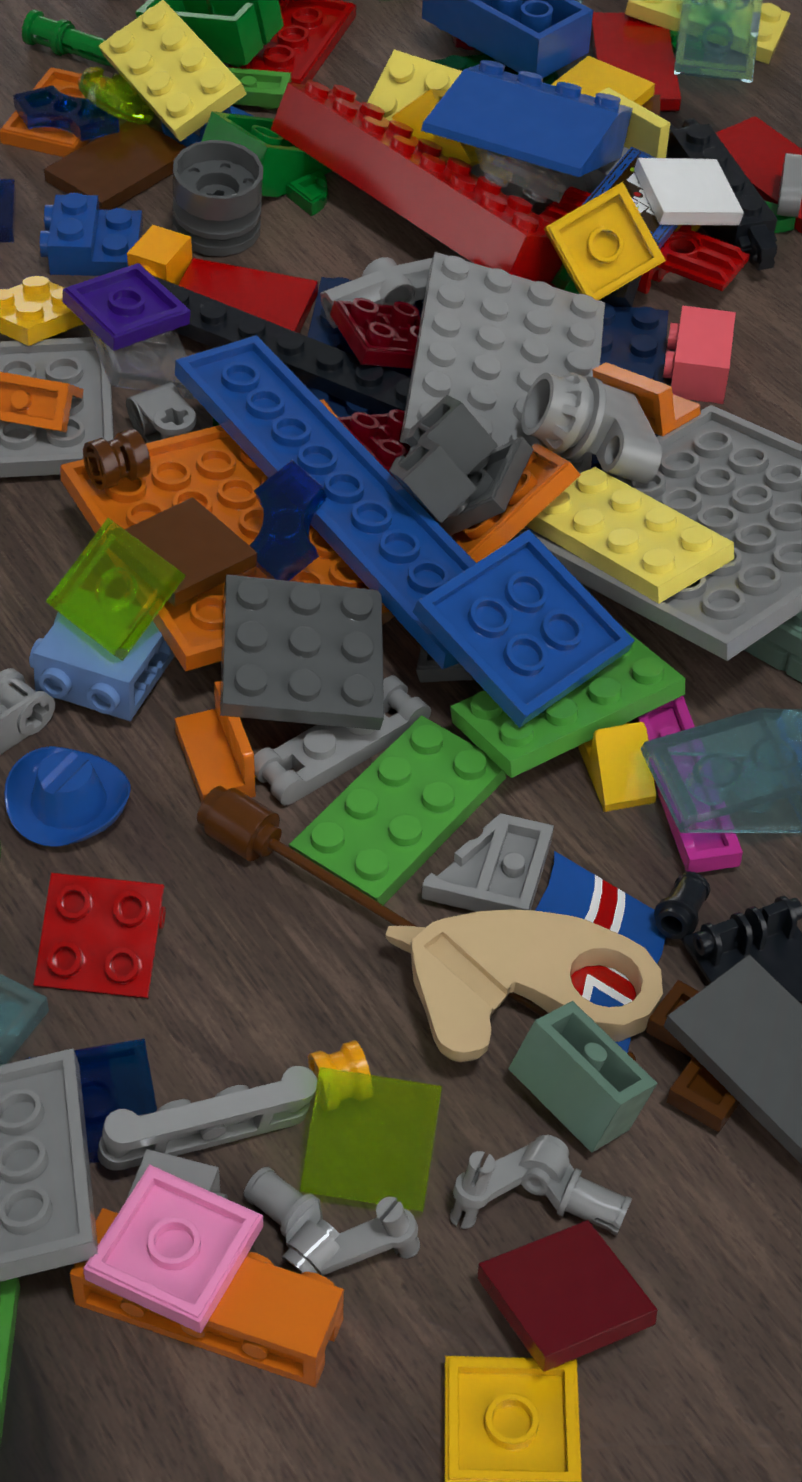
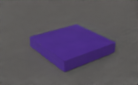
[62,263,191,351]

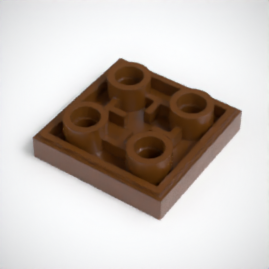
[111,497,257,607]

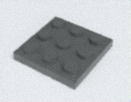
[220,574,384,730]

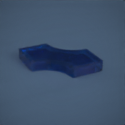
[13,86,120,141]
[250,460,327,581]

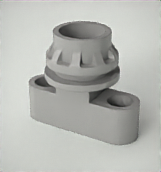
[521,372,662,484]

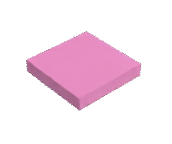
[83,1164,263,1334]

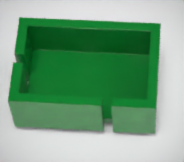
[135,0,284,67]

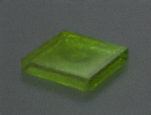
[45,518,186,661]
[300,1067,443,1211]

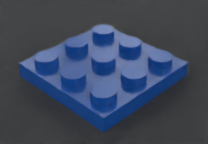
[413,530,635,728]

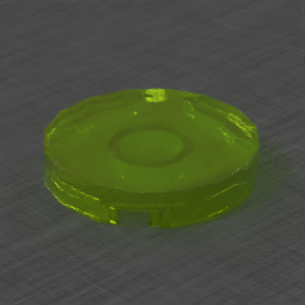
[78,67,155,124]

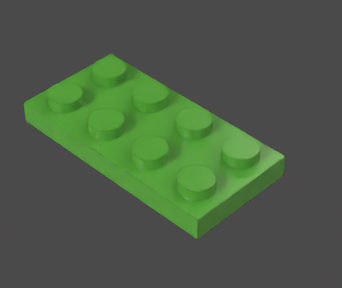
[451,629,685,778]
[289,715,507,905]

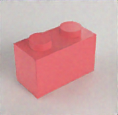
[663,305,736,404]

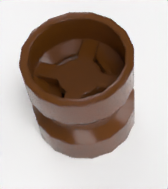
[83,428,151,490]

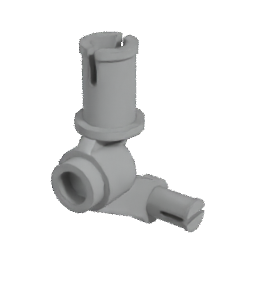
[450,1135,632,1236]
[244,1167,420,1275]

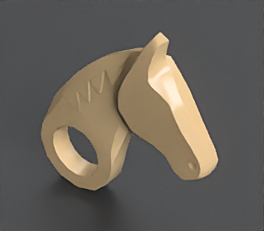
[386,909,663,1062]

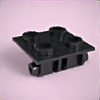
[681,896,802,1004]

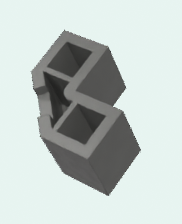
[389,395,498,523]

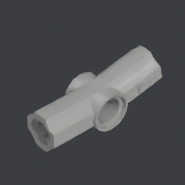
[320,257,433,328]

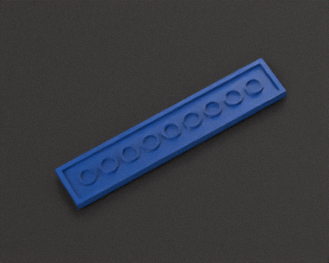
[175,335,476,669]

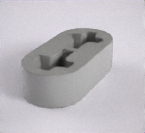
[777,153,802,218]

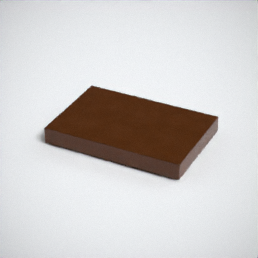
[44,117,187,210]

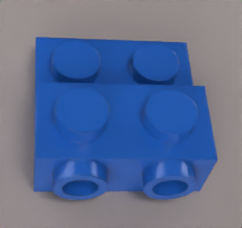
[40,193,143,276]

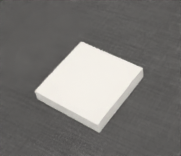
[634,158,744,225]

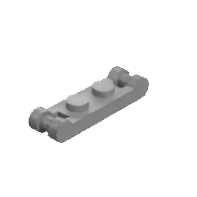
[254,676,431,805]
[97,1066,318,1171]

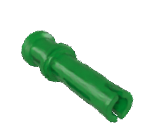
[22,9,114,68]

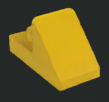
[578,722,656,812]

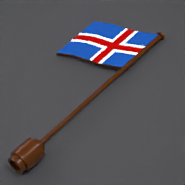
[197,786,666,1062]

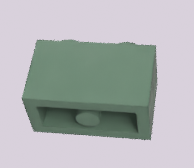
[508,1001,658,1153]

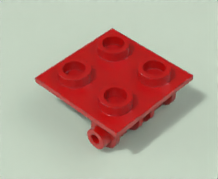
[33,872,166,999]

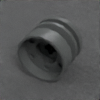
[172,140,263,257]

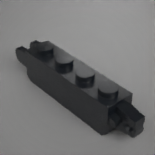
[667,118,778,271]

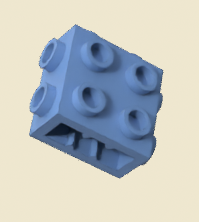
[29,589,175,721]

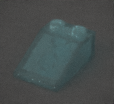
[674,0,762,83]
[640,708,802,833]

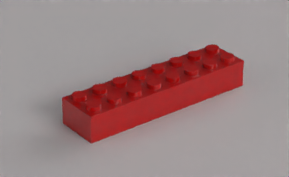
[270,80,563,287]

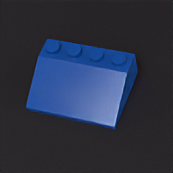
[421,60,633,177]

